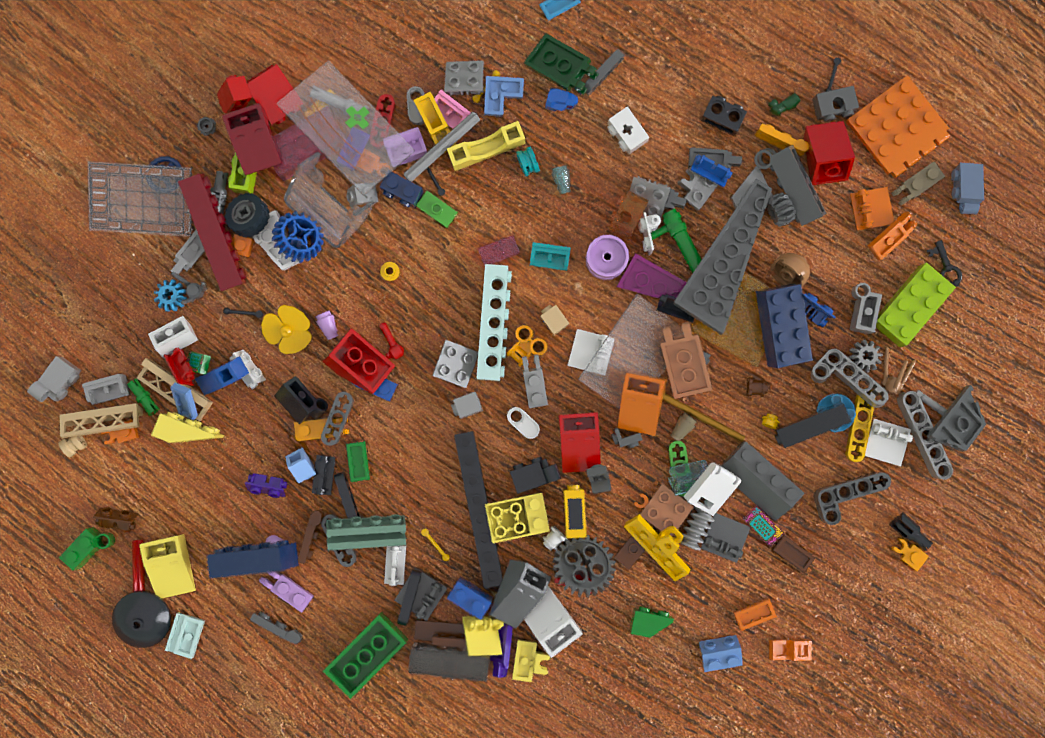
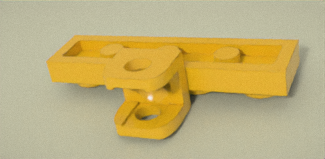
[624,514,691,581]

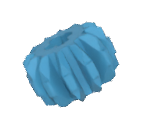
[153,279,187,312]

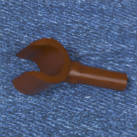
[288,434,310,452]

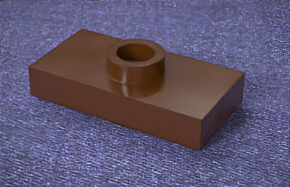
[614,535,645,570]

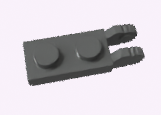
[250,611,303,644]

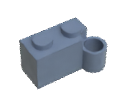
[951,163,984,215]

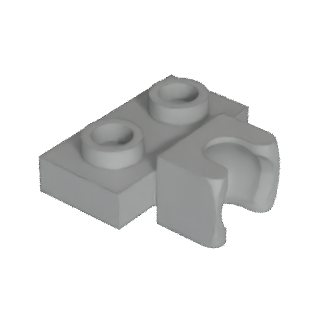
[677,167,718,210]

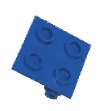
[803,293,836,327]

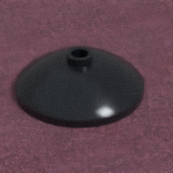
[112,591,171,648]

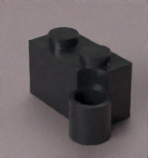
[274,376,328,424]
[510,457,561,494]

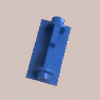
[690,155,733,188]

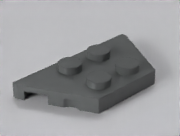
[927,385,986,452]

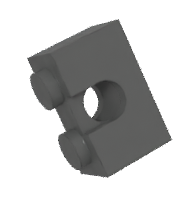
[812,85,859,122]

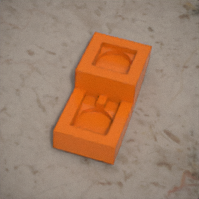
[769,639,812,661]

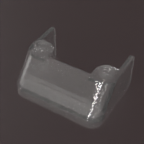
[284,152,375,248]

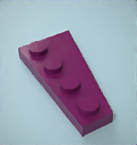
[617,253,687,299]

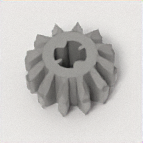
[849,340,883,373]

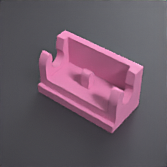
[434,90,471,129]

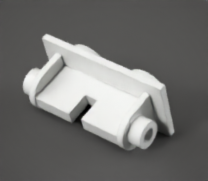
[229,350,266,389]
[384,546,406,586]

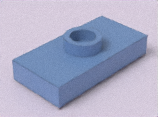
[171,383,198,420]

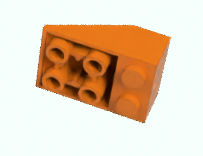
[617,372,667,436]

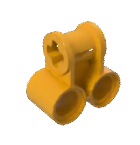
[506,325,548,367]

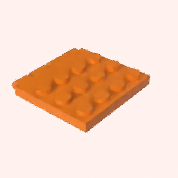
[846,75,950,178]

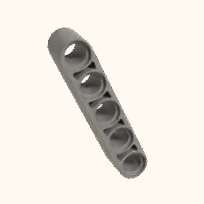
[897,391,953,480]

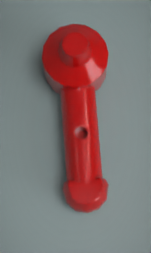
[379,322,404,360]

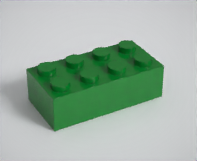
[323,612,408,699]

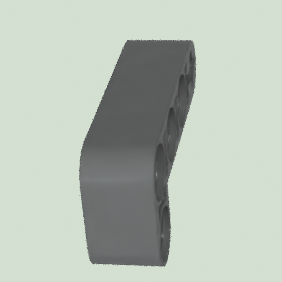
[813,472,891,525]

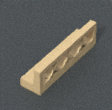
[137,358,213,421]
[60,404,143,438]

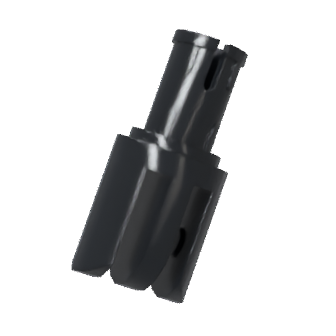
[889,512,933,551]

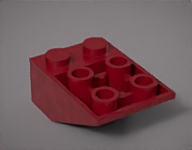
[222,103,282,176]

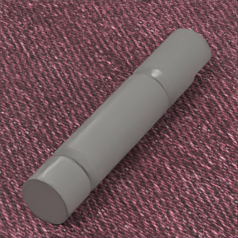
[915,389,947,416]

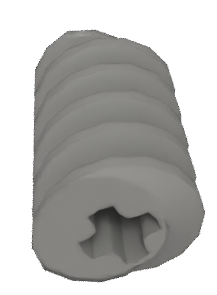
[680,507,715,550]

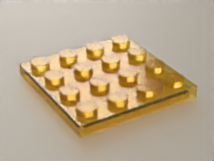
[692,272,771,367]

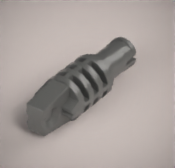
[210,171,228,214]

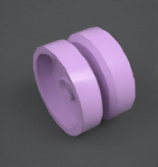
[585,235,629,280]

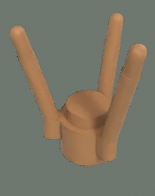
[881,347,916,395]

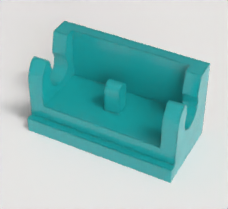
[530,242,571,271]

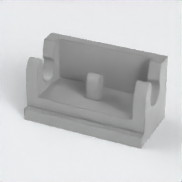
[82,374,131,405]

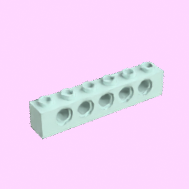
[477,264,512,382]

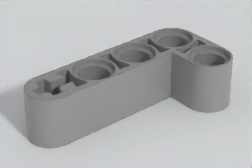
[811,349,888,408]

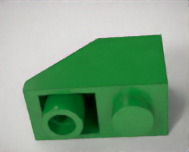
[629,606,674,638]

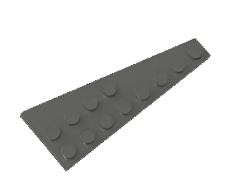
[673,179,772,335]

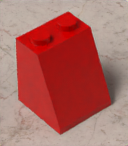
[246,62,303,125]
[803,121,855,185]

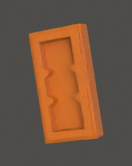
[733,598,777,631]

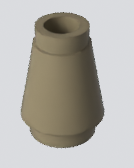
[670,412,697,441]

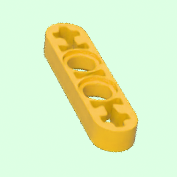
[846,390,876,462]

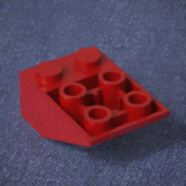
[558,412,601,473]

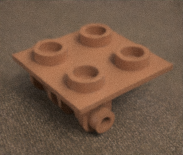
[640,484,694,537]

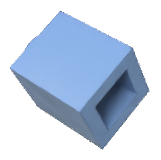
[285,448,316,483]

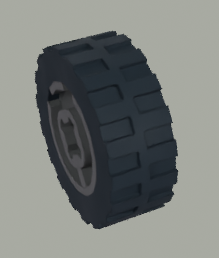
[225,193,270,238]

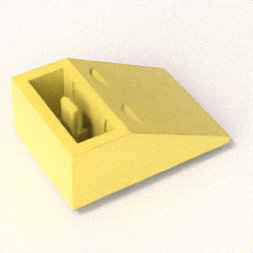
[151,411,224,443]
[485,492,550,543]
[139,534,196,598]

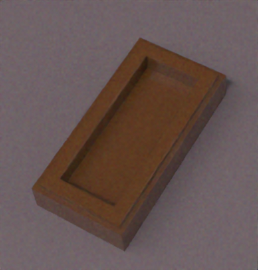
[772,534,815,573]

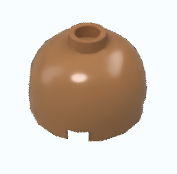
[770,253,810,287]

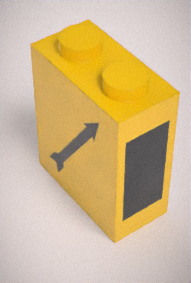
[563,485,586,538]

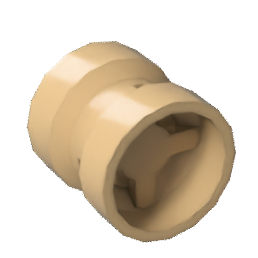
[58,436,87,458]

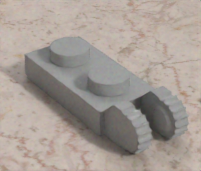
[522,354,548,408]

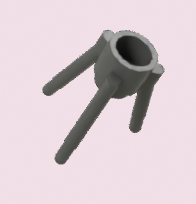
[171,271,207,305]

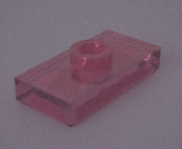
[478,235,520,267]

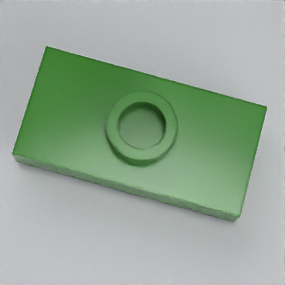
[416,191,458,228]

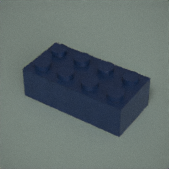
[756,284,813,368]
[207,540,299,579]

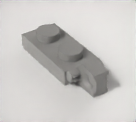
[171,230,205,274]

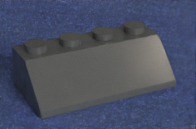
[721,441,805,521]

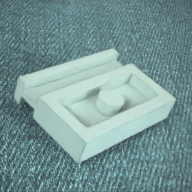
[165,612,205,659]

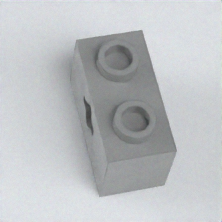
[451,392,483,419]

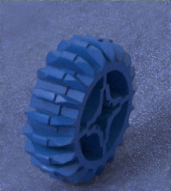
[272,211,324,263]

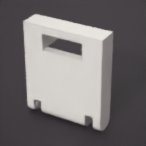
[684,462,741,516]

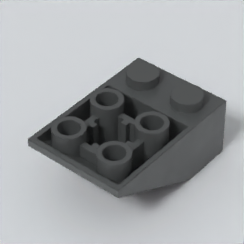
[489,559,551,628]

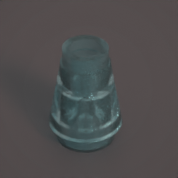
[551,165,571,194]

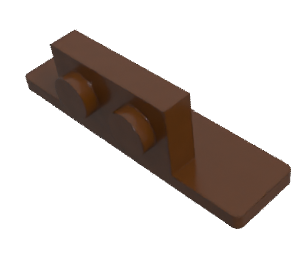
[414,620,467,651]

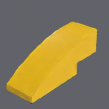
[413,92,457,154]

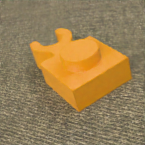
[891,538,929,572]

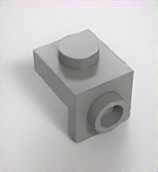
[346,183,379,208]

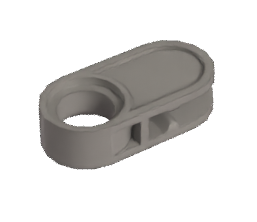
[407,86,425,126]

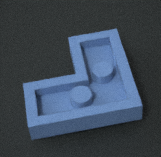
[484,76,524,116]

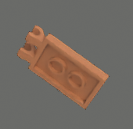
[660,321,712,399]

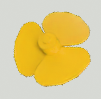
[261,305,312,354]

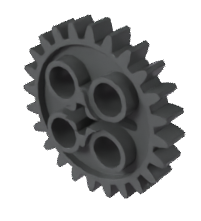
[552,535,616,598]

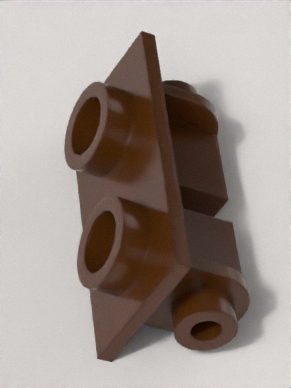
[93,507,138,531]

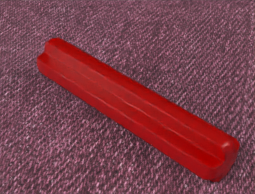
[132,540,145,592]

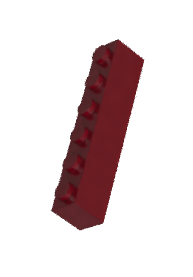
[178,174,247,291]

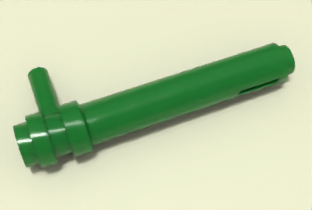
[651,209,702,274]

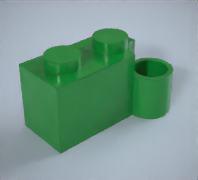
[59,527,115,571]

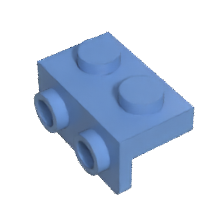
[699,635,743,672]

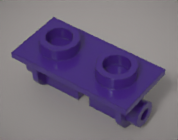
[245,473,288,498]

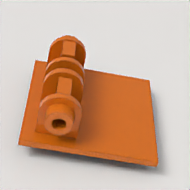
[850,187,894,231]

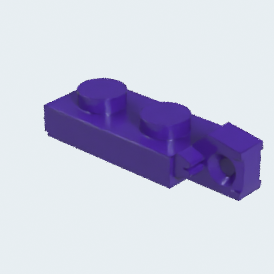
[490,623,513,678]

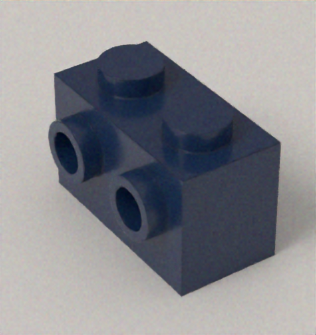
[380,170,424,209]

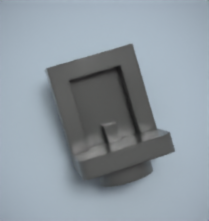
[611,428,642,449]
[587,465,611,494]

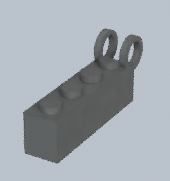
[754,145,827,226]

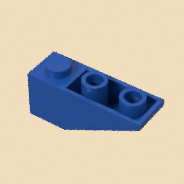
[195,356,249,395]

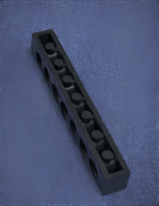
[454,431,503,589]

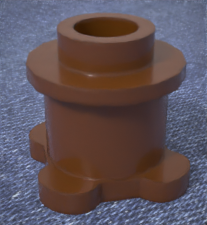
[746,377,768,397]

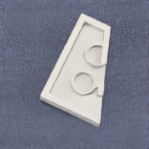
[253,210,299,271]

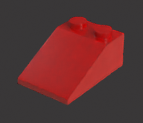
[322,328,396,394]

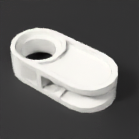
[507,407,540,439]

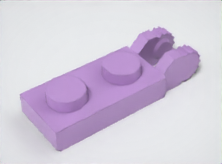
[259,572,314,613]

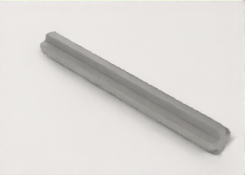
[404,112,480,182]

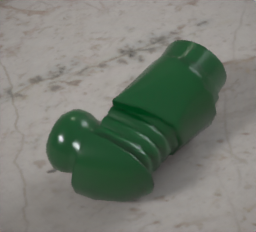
[768,93,801,116]

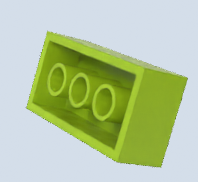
[876,262,956,348]

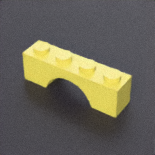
[447,121,525,171]

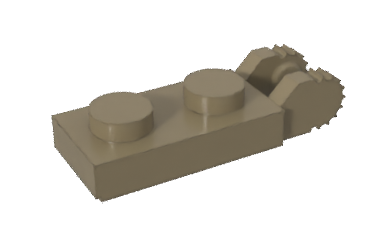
[892,161,945,206]

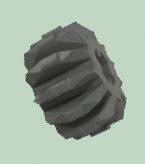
[766,193,796,227]

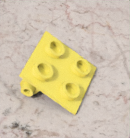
[462,616,504,656]

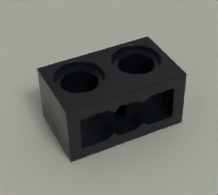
[700,95,747,136]

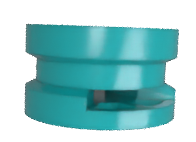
[516,146,540,177]

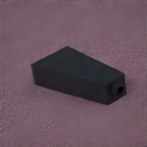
[775,402,852,448]

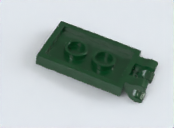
[524,33,599,95]

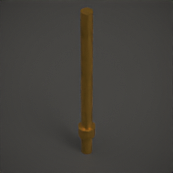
[663,391,745,443]

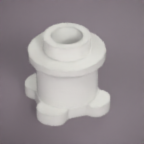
[543,526,568,550]

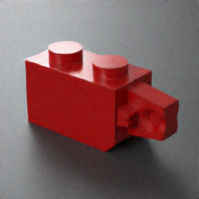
[217,75,252,114]

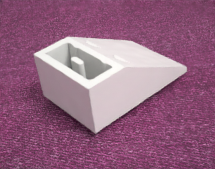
[524,586,583,658]

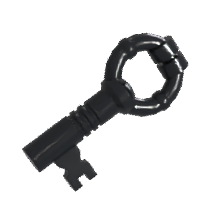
[926,240,962,287]

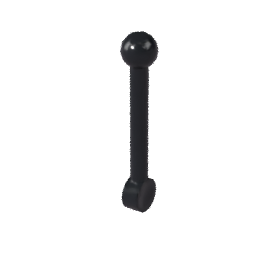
[825,57,841,92]
[426,167,445,196]
[223,307,263,318]

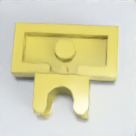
[512,639,550,682]

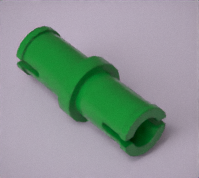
[127,378,160,416]

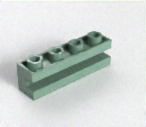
[326,514,406,550]

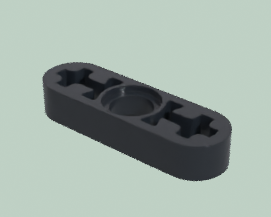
[334,471,360,519]
[397,569,422,626]

